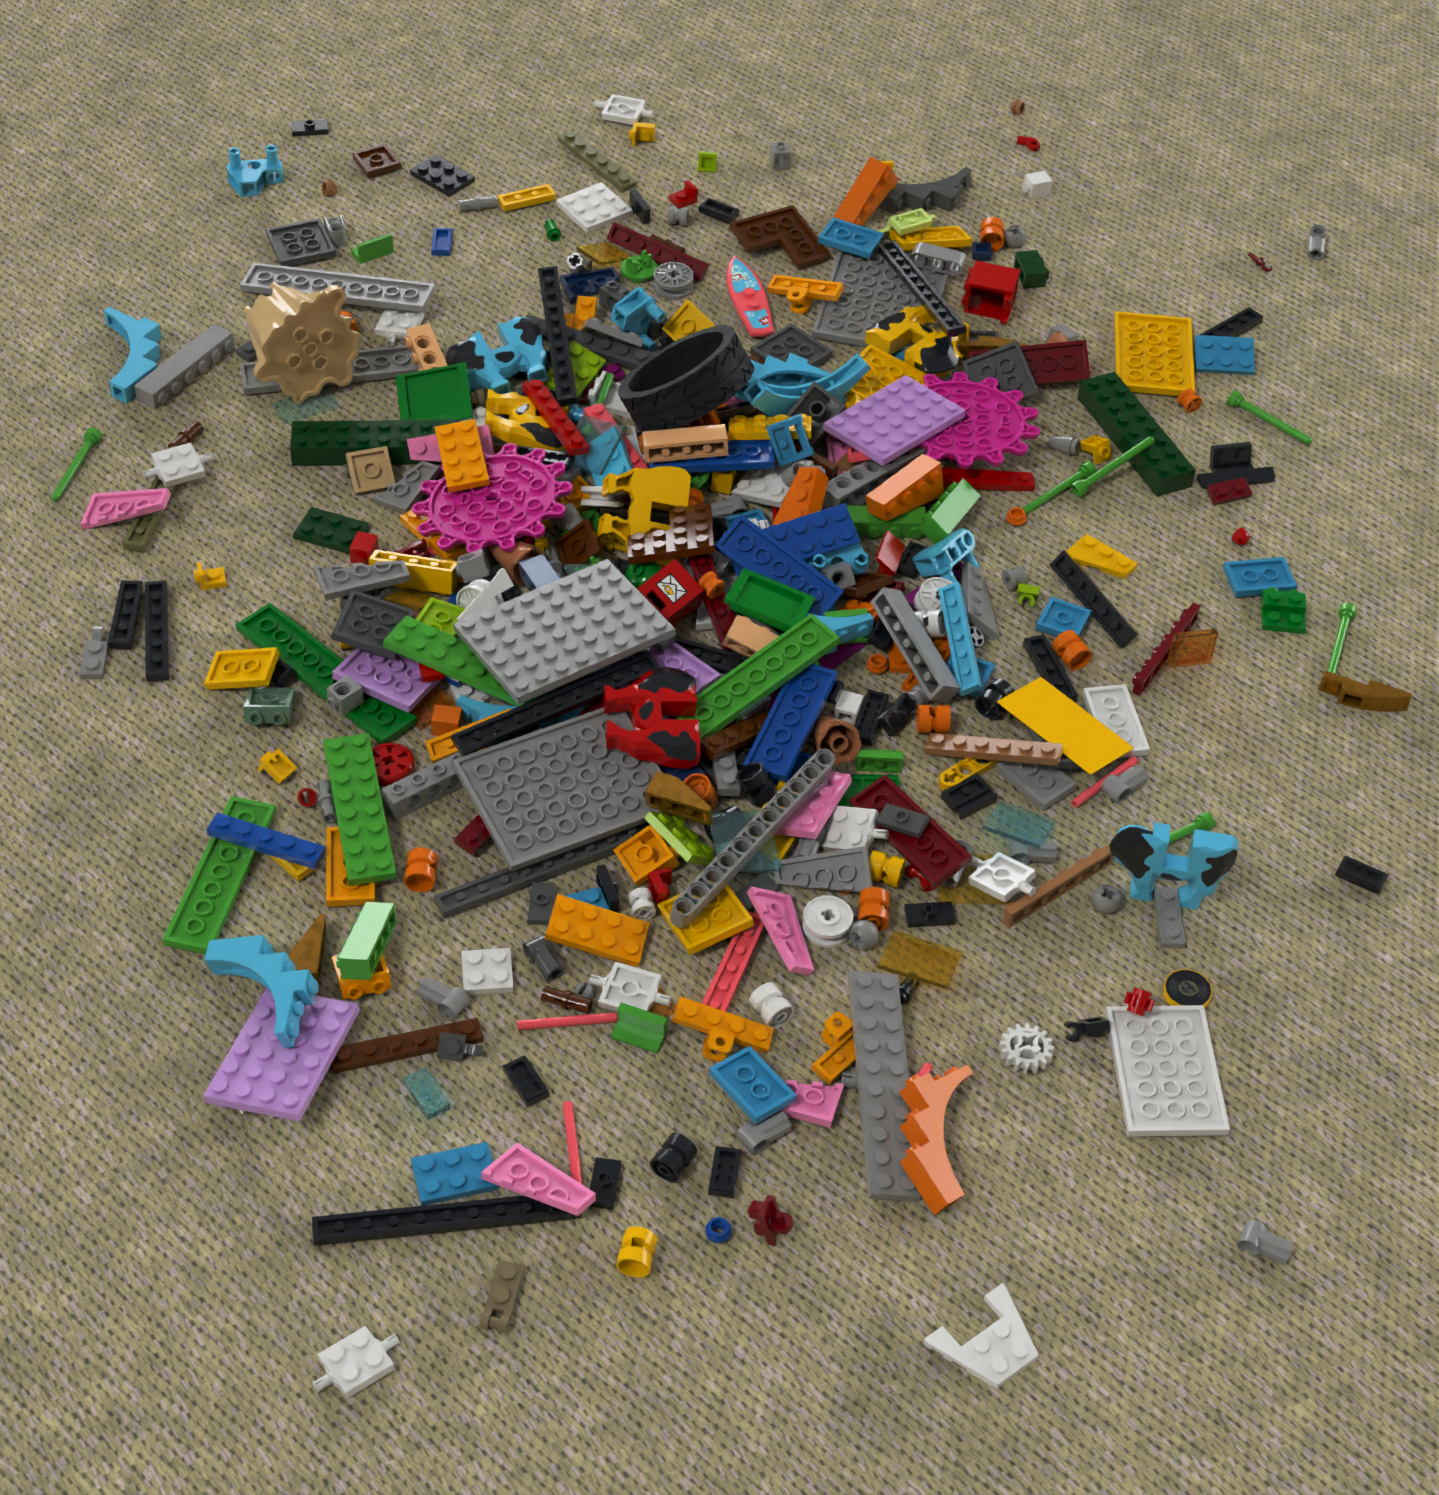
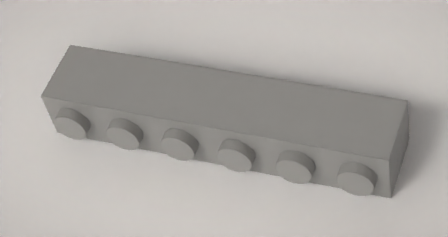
[134,324,234,409]
[870,587,961,703]

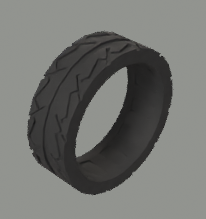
[618,325,755,433]

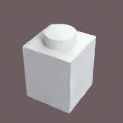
[1022,171,1053,199]
[834,690,864,725]

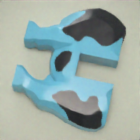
[445,317,548,394]
[1109,822,1239,910]

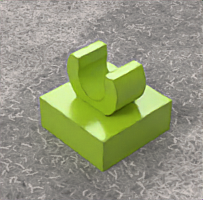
[698,151,717,172]
[1017,583,1040,608]

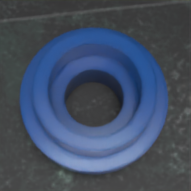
[705,1217,732,1243]

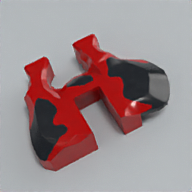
[603,666,700,769]

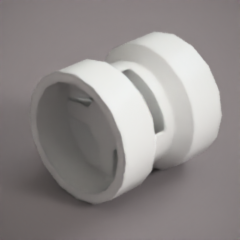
[628,887,656,920]

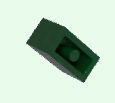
[1014,250,1049,289]

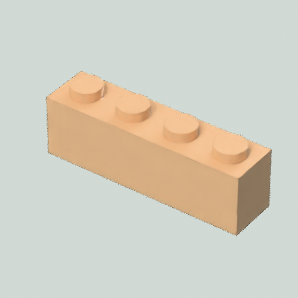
[642,424,728,463]
[722,614,779,657]

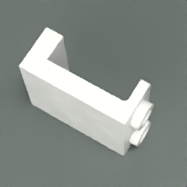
[588,371,631,418]

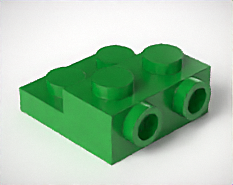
[1260,587,1307,634]

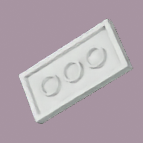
[1082,684,1150,758]

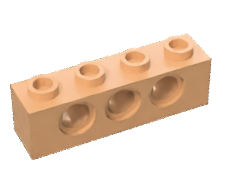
[404,323,448,371]

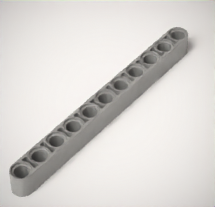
[670,749,835,928]

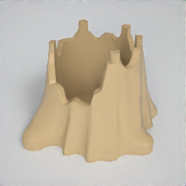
[244,282,361,404]

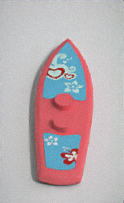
[726,256,774,337]

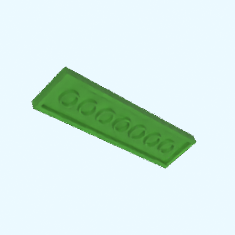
[673,613,841,740]
[383,615,563,707]
[323,733,397,886]
[162,796,276,954]

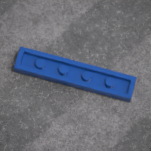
[206,812,326,869]

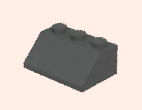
[786,381,846,451]

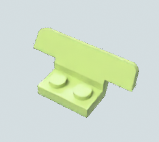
[877,208,936,237]

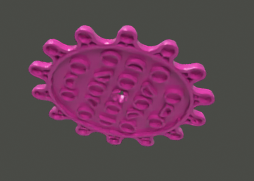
[912,372,1040,469]
[412,443,573,553]

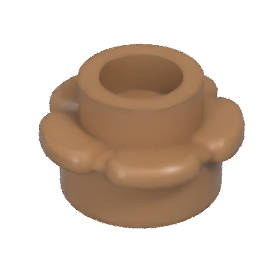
[1010,98,1025,115]
[322,179,337,197]

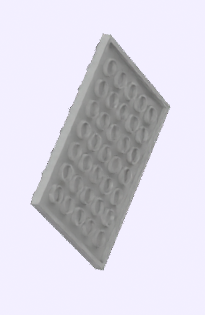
[812,248,949,351]
[453,559,676,705]
[452,708,670,872]

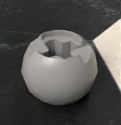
[1004,225,1026,248]
[1092,884,1122,914]
[848,920,879,950]

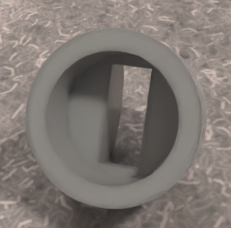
[574,982,594,999]

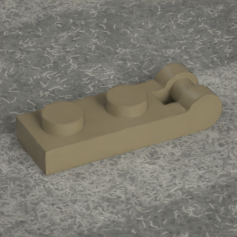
[479,1260,525,1333]

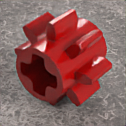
[1123,987,1155,1016]

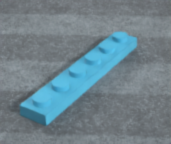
[938,581,982,696]

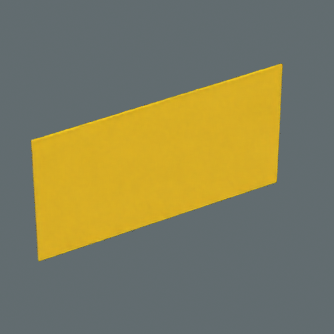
[997,677,1134,775]

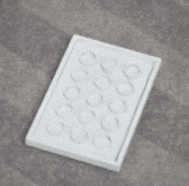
[1105,1005,1230,1137]

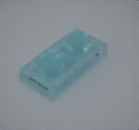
[403,1067,450,1120]

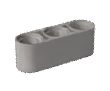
[909,242,967,276]

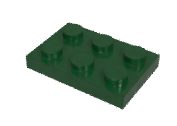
[293,507,369,554]

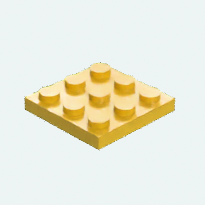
[657,880,754,956]

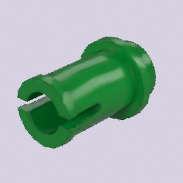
[544,219,561,242]

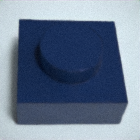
[972,242,992,260]

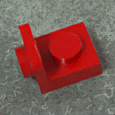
[669,180,698,209]
[647,867,672,908]

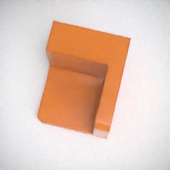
[431,705,463,736]

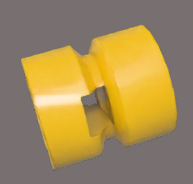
[869,850,906,888]
[616,1226,658,1278]

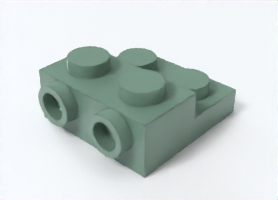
[244,687,295,725]

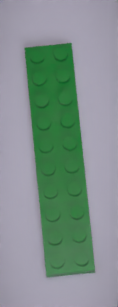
[236,603,417,744]

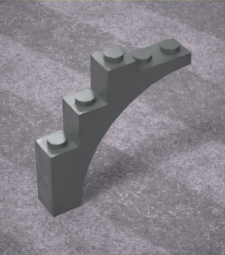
[877,167,972,214]

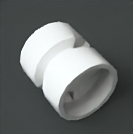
[914,609,946,638]
[749,982,795,1029]

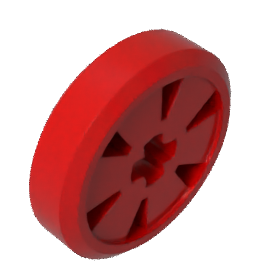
[372,743,414,786]

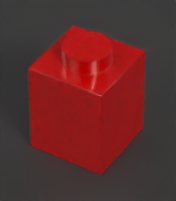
[349,531,379,565]

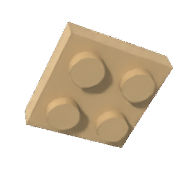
[345,446,395,495]

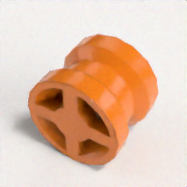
[1177,388,1202,413]
[698,571,726,599]

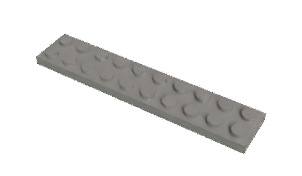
[240,262,436,313]
[239,345,432,395]
[848,970,922,1201]

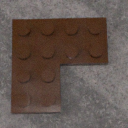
[729,205,831,269]
[627,503,715,565]

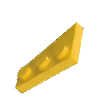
[1066,534,1138,579]

